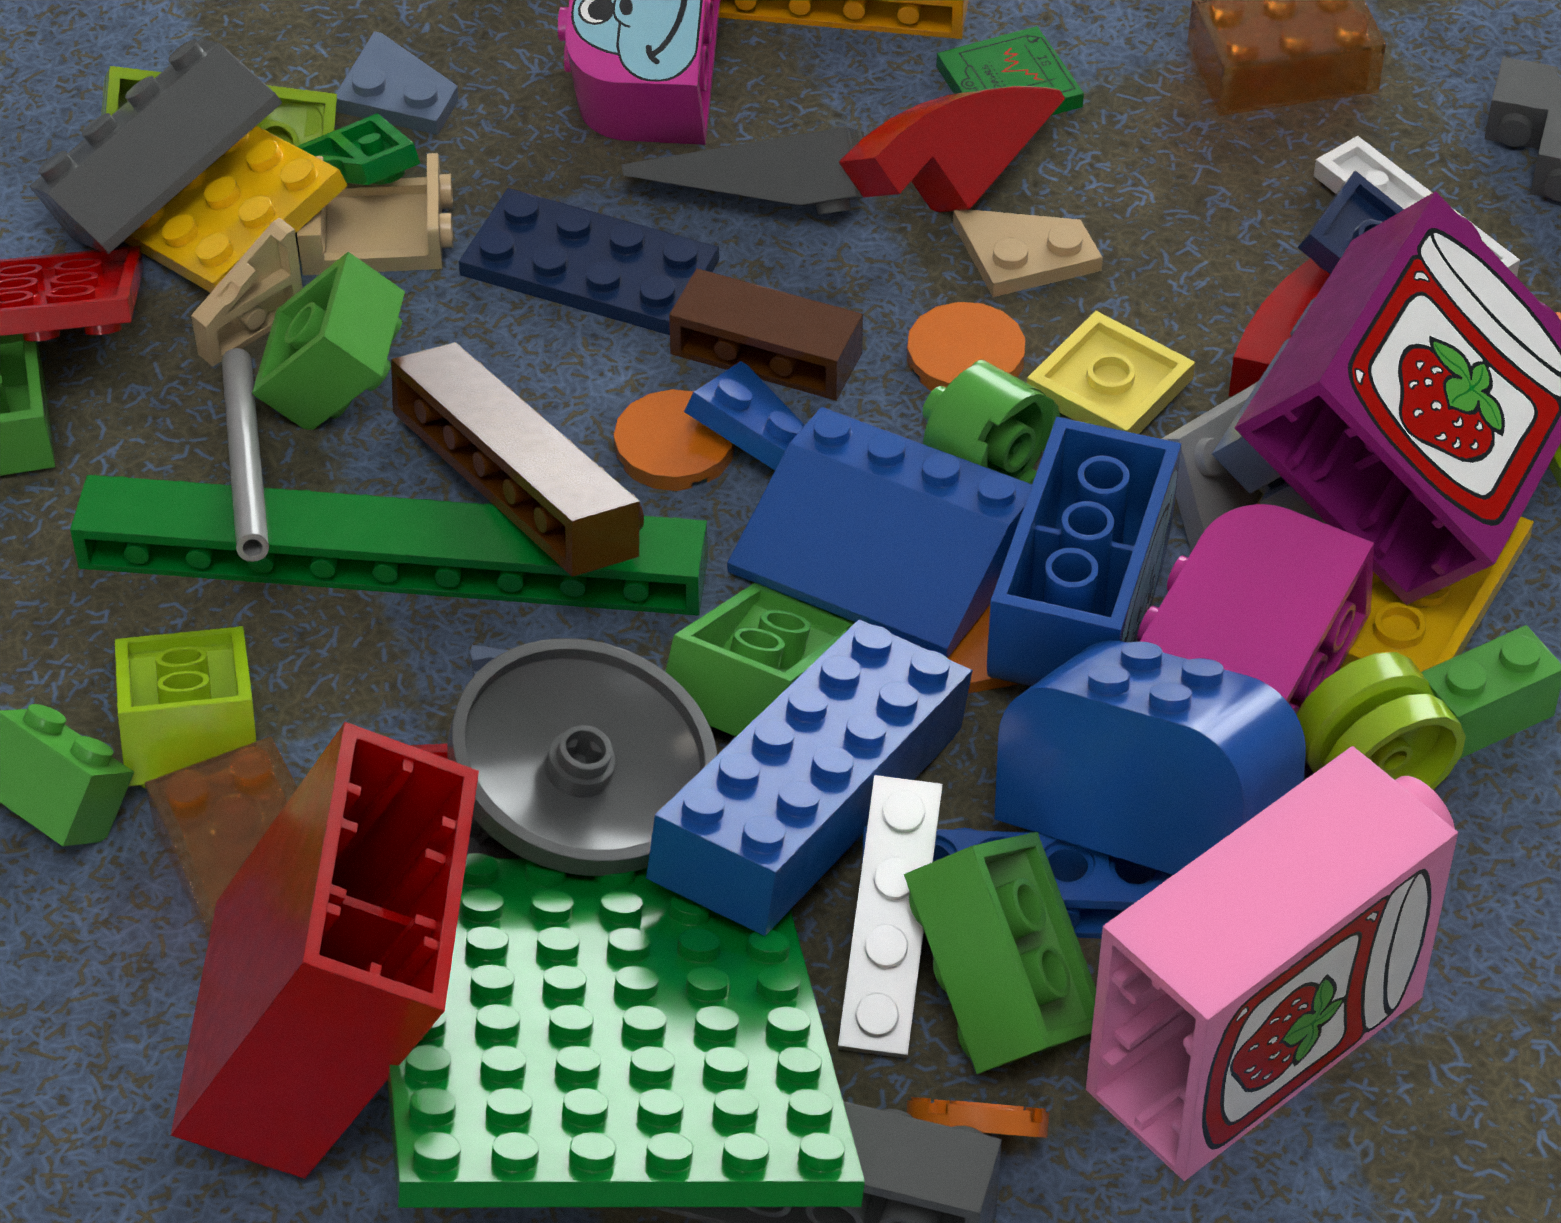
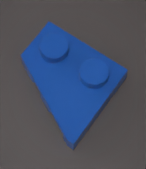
[684,361,805,470]

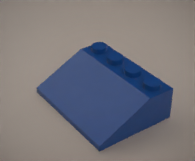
[727,407,1032,658]

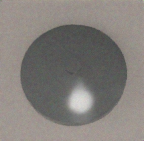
[447,638,717,876]

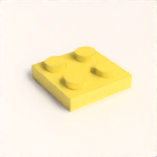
[1027,311,1195,434]

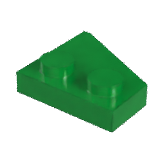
[296,113,421,185]

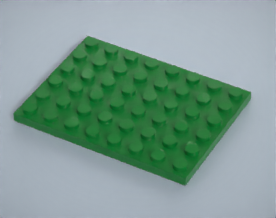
[387,853,865,1208]

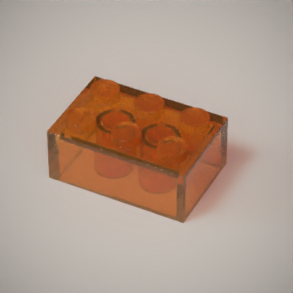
[1187,0,1386,116]

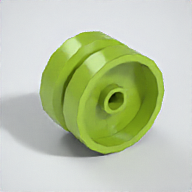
[1296,652,1466,790]

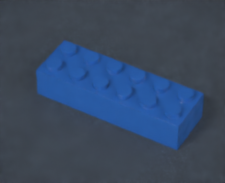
[646,619,973,936]

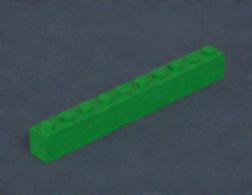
[70,475,708,616]

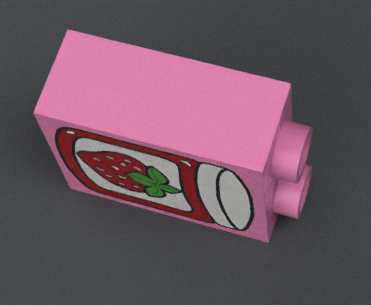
[1086,746,1458,1181]

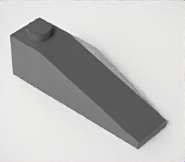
[621,127,865,216]

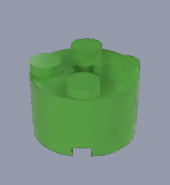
[922,360,1060,484]

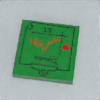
[936,26,1084,116]

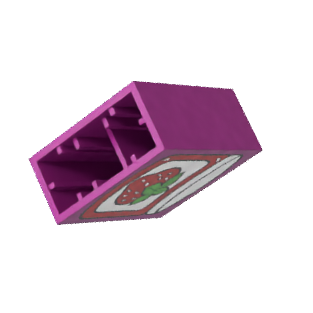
[1234,191,1561,605]

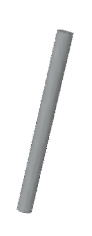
[221,348,269,562]

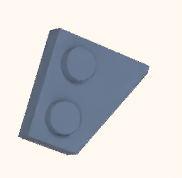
[336,31,459,135]

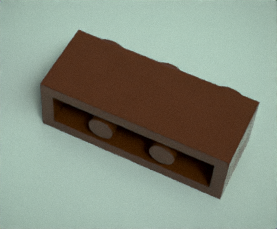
[669,268,863,401]

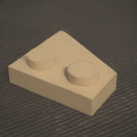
[953,210,1103,297]
[191,217,303,367]

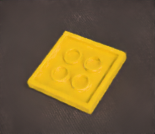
[124,126,348,293]

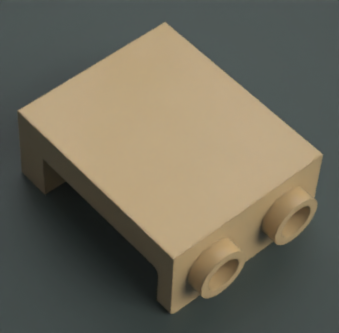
[297,153,453,275]

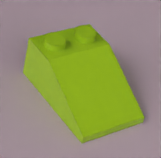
[115,626,260,790]

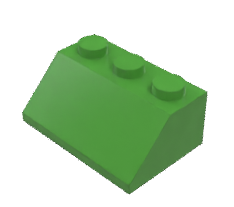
[904,832,1096,1074]

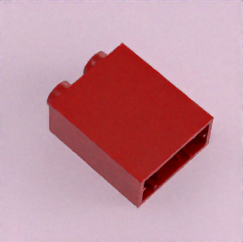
[170,722,479,1179]

